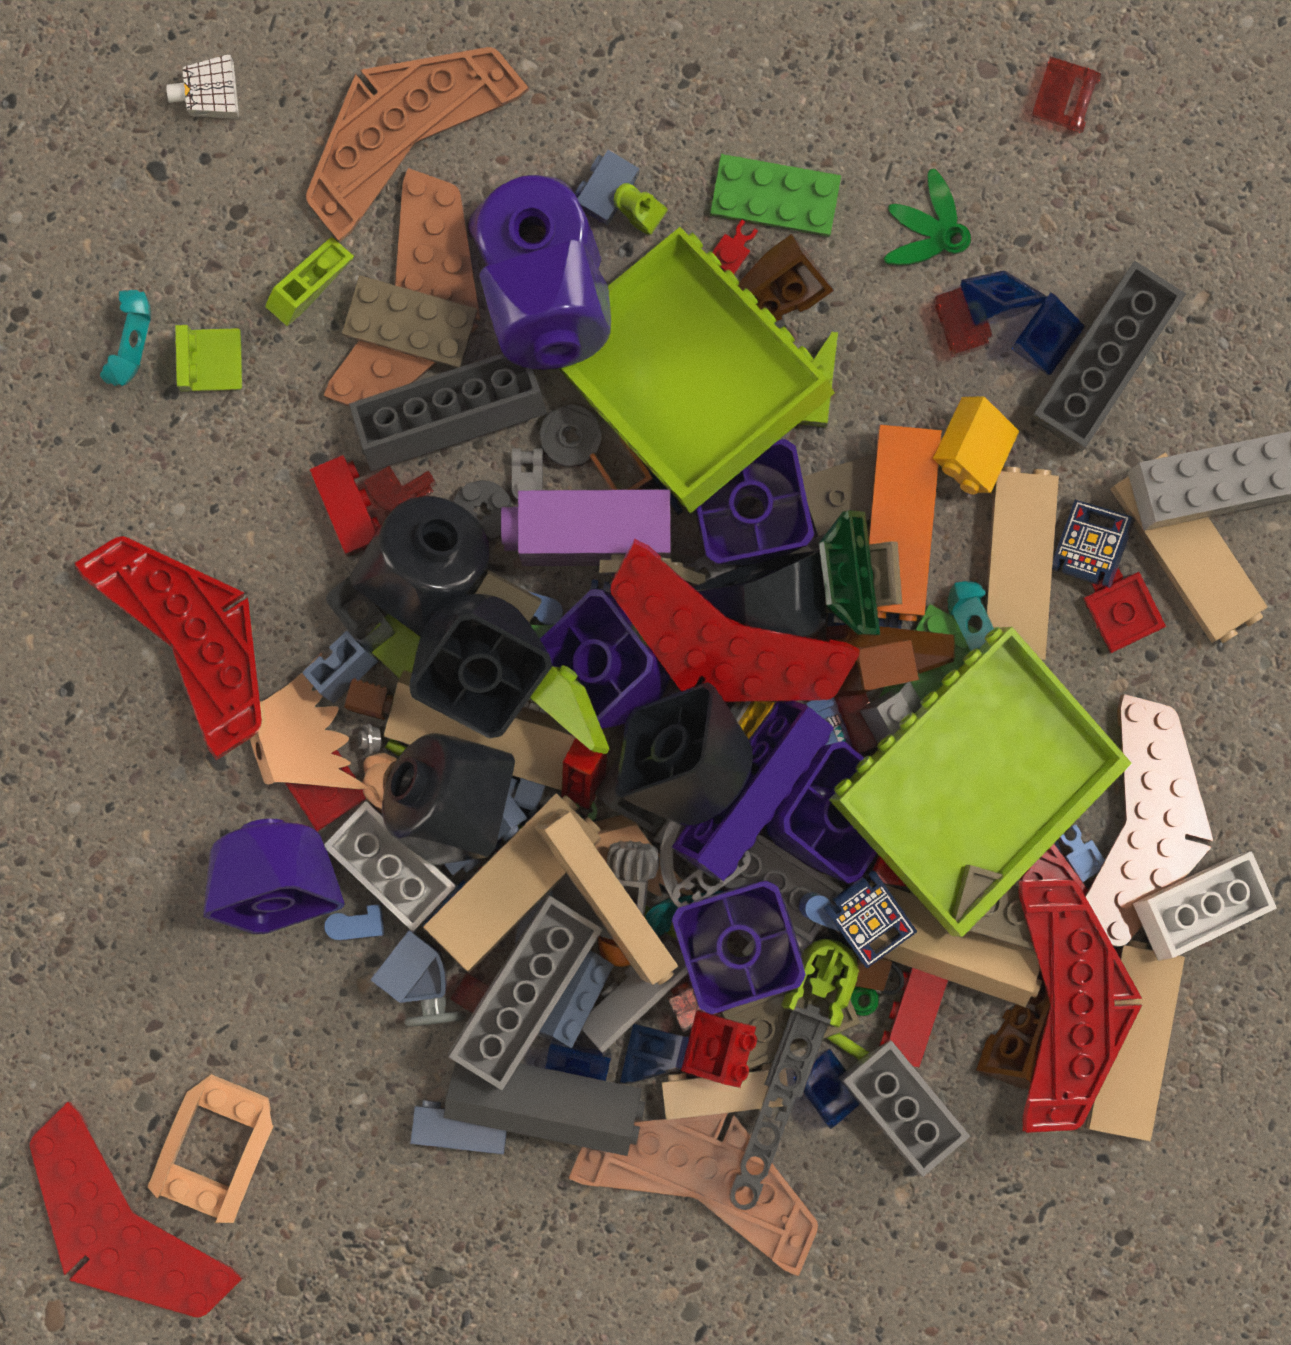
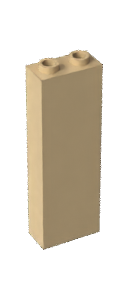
[1110,452,1267,644]
[985,467,1059,661]
[384,670,576,790]
[423,793,601,973]
[535,809,678,985]
[869,880,1042,1007]
[1086,940,1185,1141]

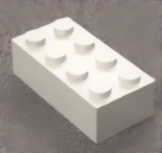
[324,801,458,932]
[1133,851,1277,961]

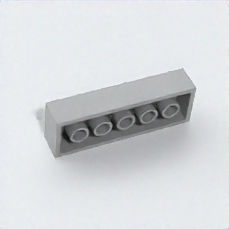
[1128,431,1291,531]
[447,895,603,1090]

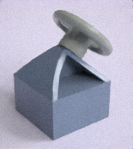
[371,930,466,1027]

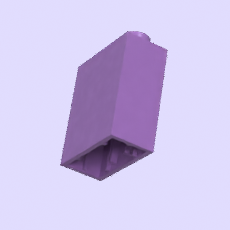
[501,490,670,566]

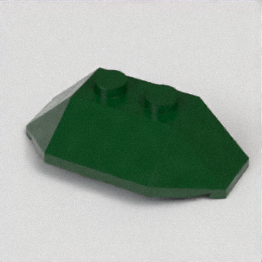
[819,510,880,636]

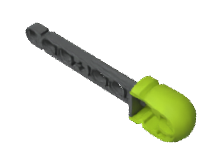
[729,939,859,1210]

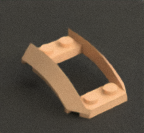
[148,1074,274,1223]

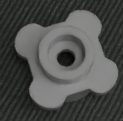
[358,724,381,755]

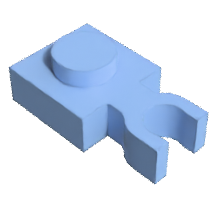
[1059,824,1105,882]

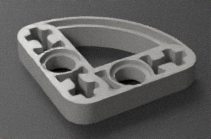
[660,821,751,908]

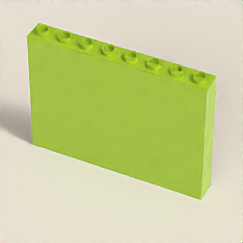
[558,227,835,513]
[829,626,1132,937]

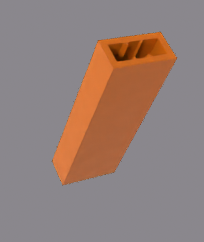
[868,425,942,622]

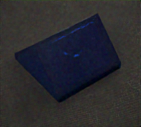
[960,270,1047,326]
[1011,292,1085,375]
[545,1041,612,1081]
[792,1049,860,1129]

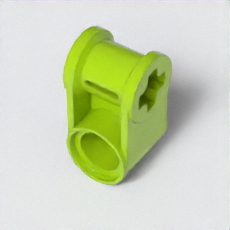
[613,183,668,236]

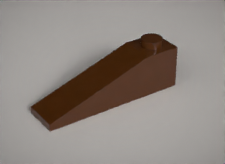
[738,234,834,322]
[826,625,955,697]
[976,971,1051,1090]

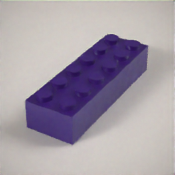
[672,701,834,881]

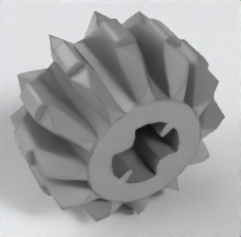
[607,840,659,882]

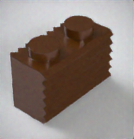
[344,678,394,720]

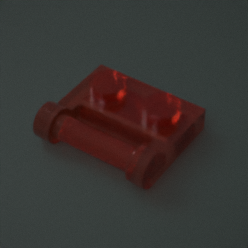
[1031,56,1101,133]

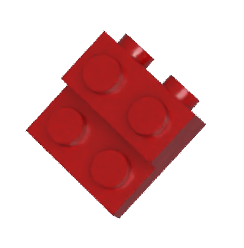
[681,1010,757,1088]

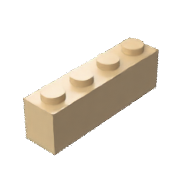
[662,1062,788,1120]

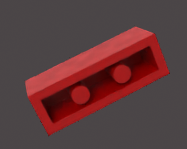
[309,455,381,557]
[561,738,607,810]
[879,967,948,1068]

